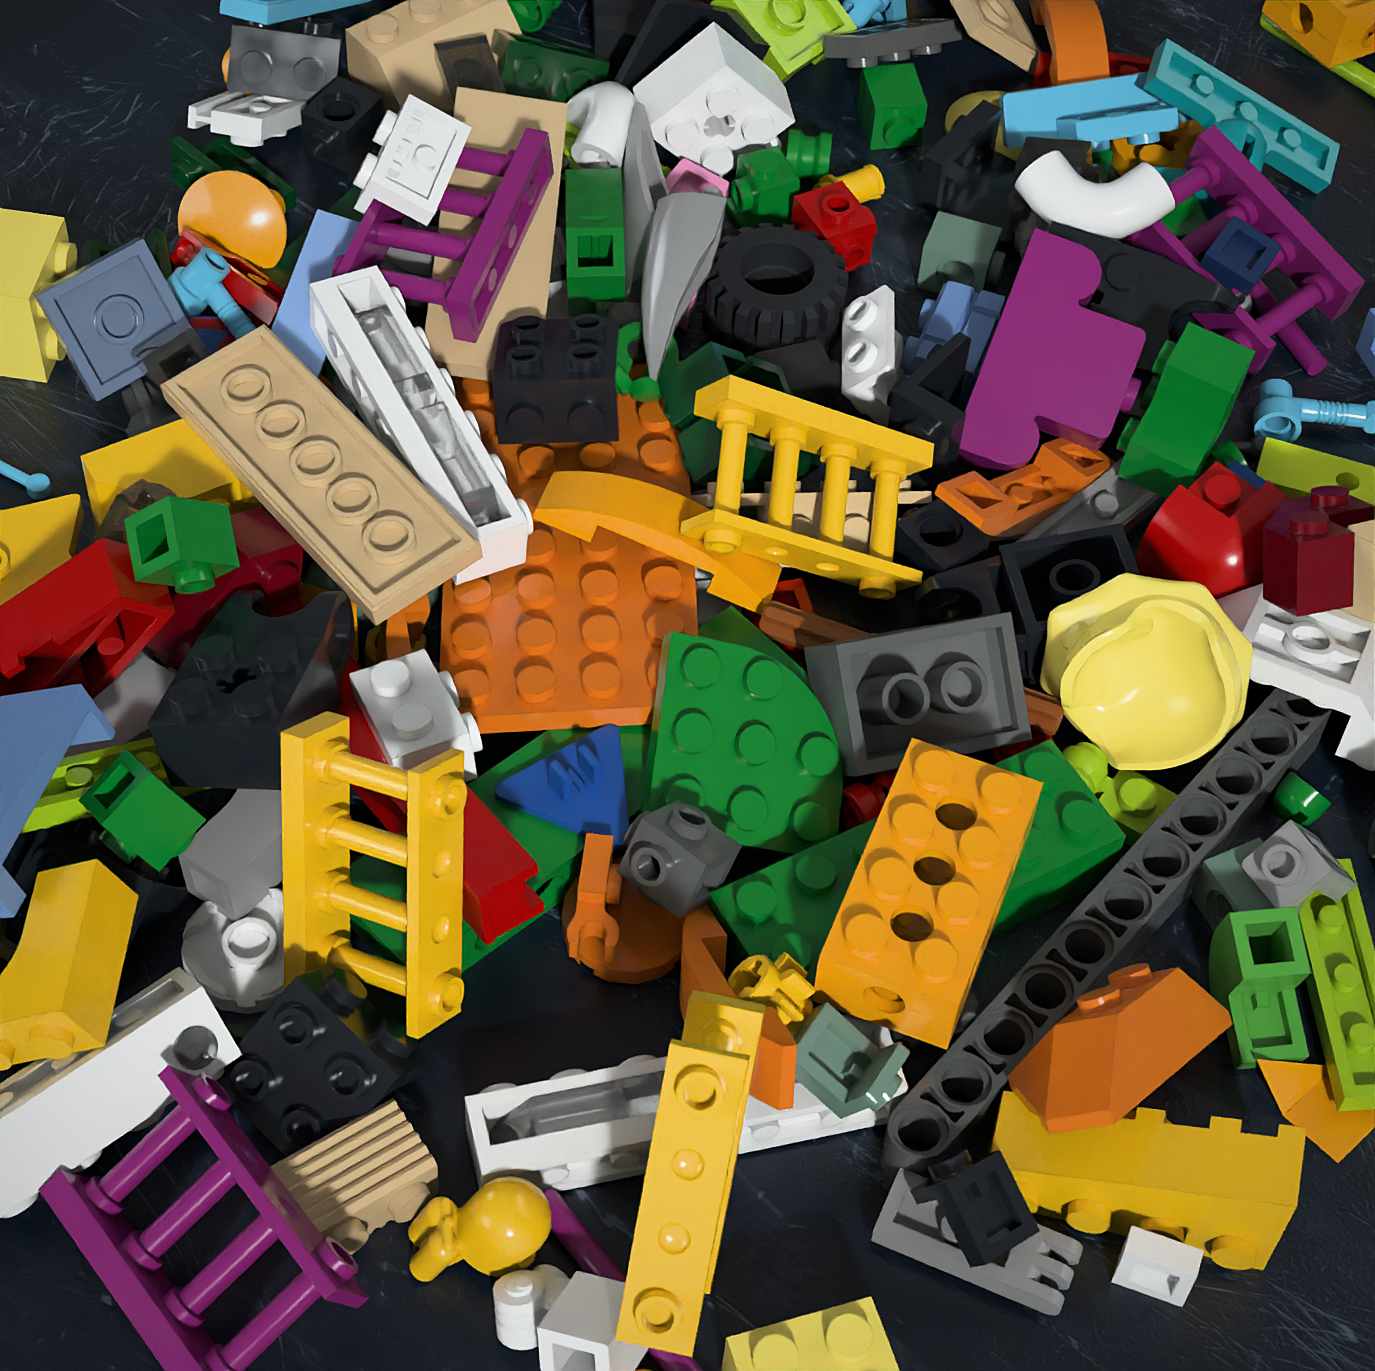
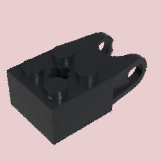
[1048,221,1240,377]
[913,523,1140,685]
[147,590,354,790]

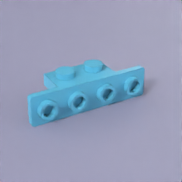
[999,72,1194,153]

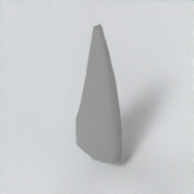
[622,101,670,307]
[641,187,727,381]

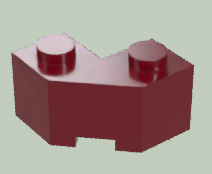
[1263,485,1375,617]
[146,507,304,672]

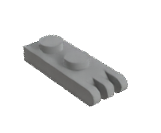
[871,1167,1083,1315]

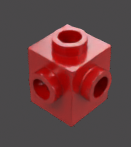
[791,181,877,271]

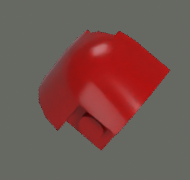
[1135,461,1289,600]

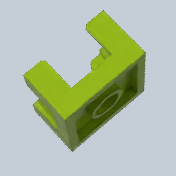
[709,0,858,84]

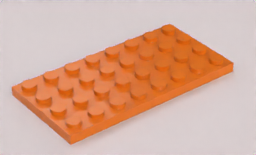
[439,361,699,734]

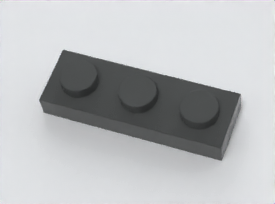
[823,18,962,68]

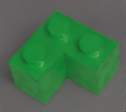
[1116,322,1256,499]

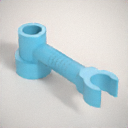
[166,248,256,340]
[1253,379,1375,443]

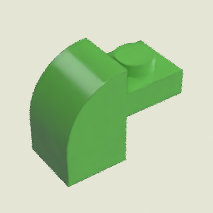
[1209,906,1311,1070]

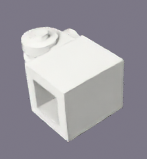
[493,1264,649,1371]

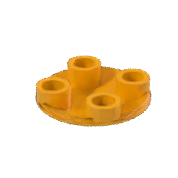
[178,170,287,272]

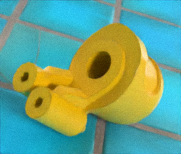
[408,1176,552,1282]

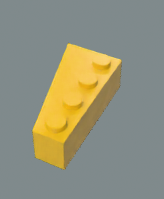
[987,1091,1307,1271]

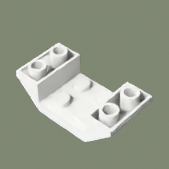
[1216,583,1375,771]

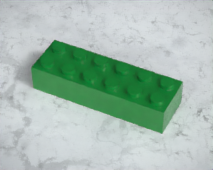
[708,739,1126,1011]

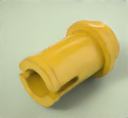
[812,164,885,203]

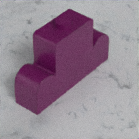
[957,228,1146,476]

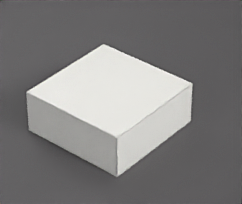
[1111,1225,1204,1307]

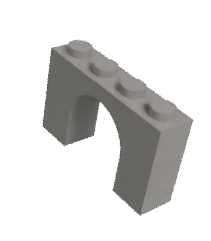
[63,655,283,922]

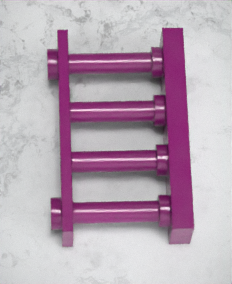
[1117,125,1365,378]
[332,128,554,343]
[39,1065,369,1371]

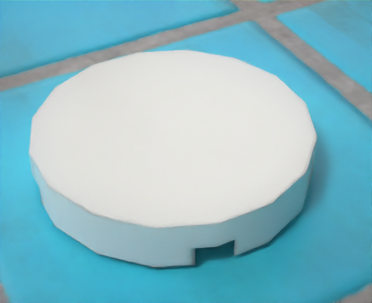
[181,887,284,1014]

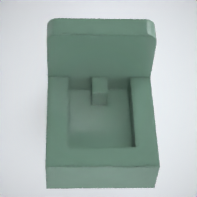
[793,1002,910,1119]

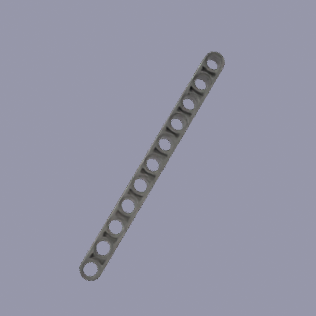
[880,687,1333,1184]

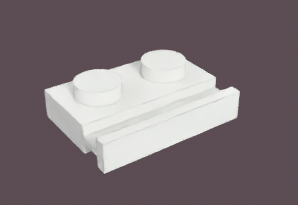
[188,91,308,147]

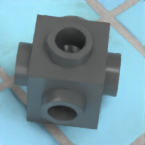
[617,800,742,919]

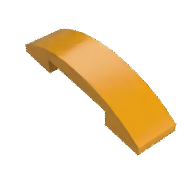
[532,471,782,615]

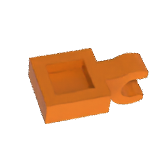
[567,833,624,962]

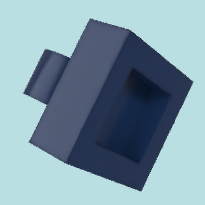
[1199,215,1282,296]

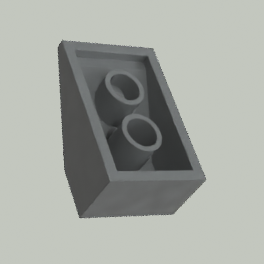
[804,612,1032,776]

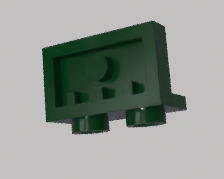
[490,29,610,103]

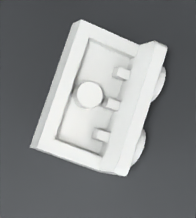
[842,285,904,427]
[349,649,483,782]

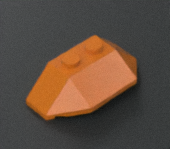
[1007,963,1233,1134]

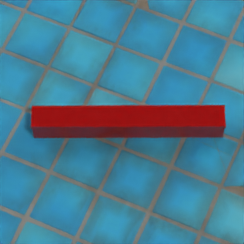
[266,597,545,946]

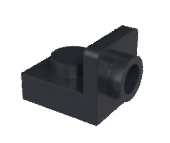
[910,1148,1040,1268]

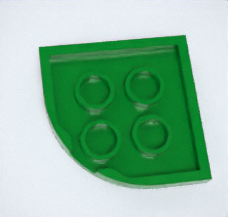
[640,631,843,857]

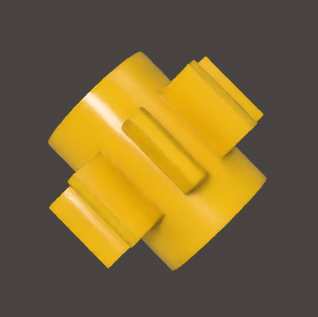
[727,952,815,1037]

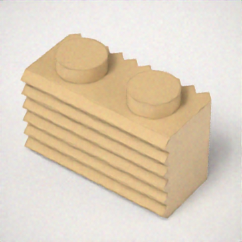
[271,1098,439,1255]

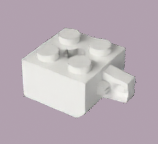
[633,22,795,178]

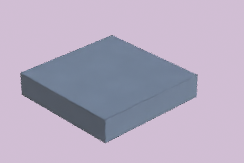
[33,237,200,401]

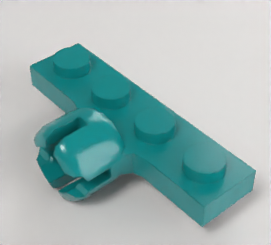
[1143,38,1340,194]

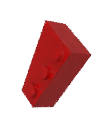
[0,537,175,699]

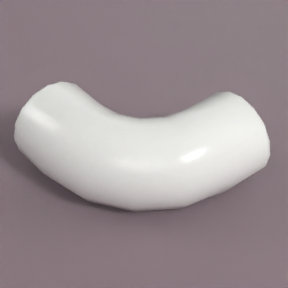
[566,81,636,171]
[1015,151,1175,240]

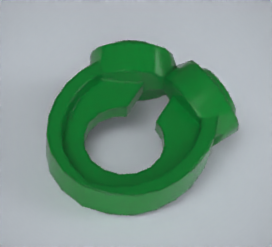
[616,321,679,402]

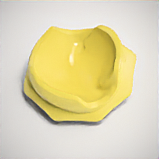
[1039,573,1253,770]

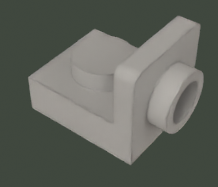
[1242,819,1357,908]

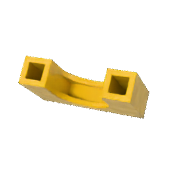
[0,859,138,1071]

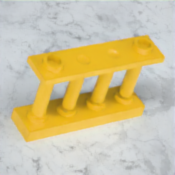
[680,375,934,599]
[281,711,467,1039]
[615,990,766,1357]

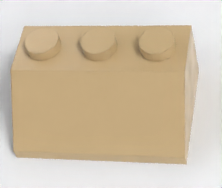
[345,0,523,116]

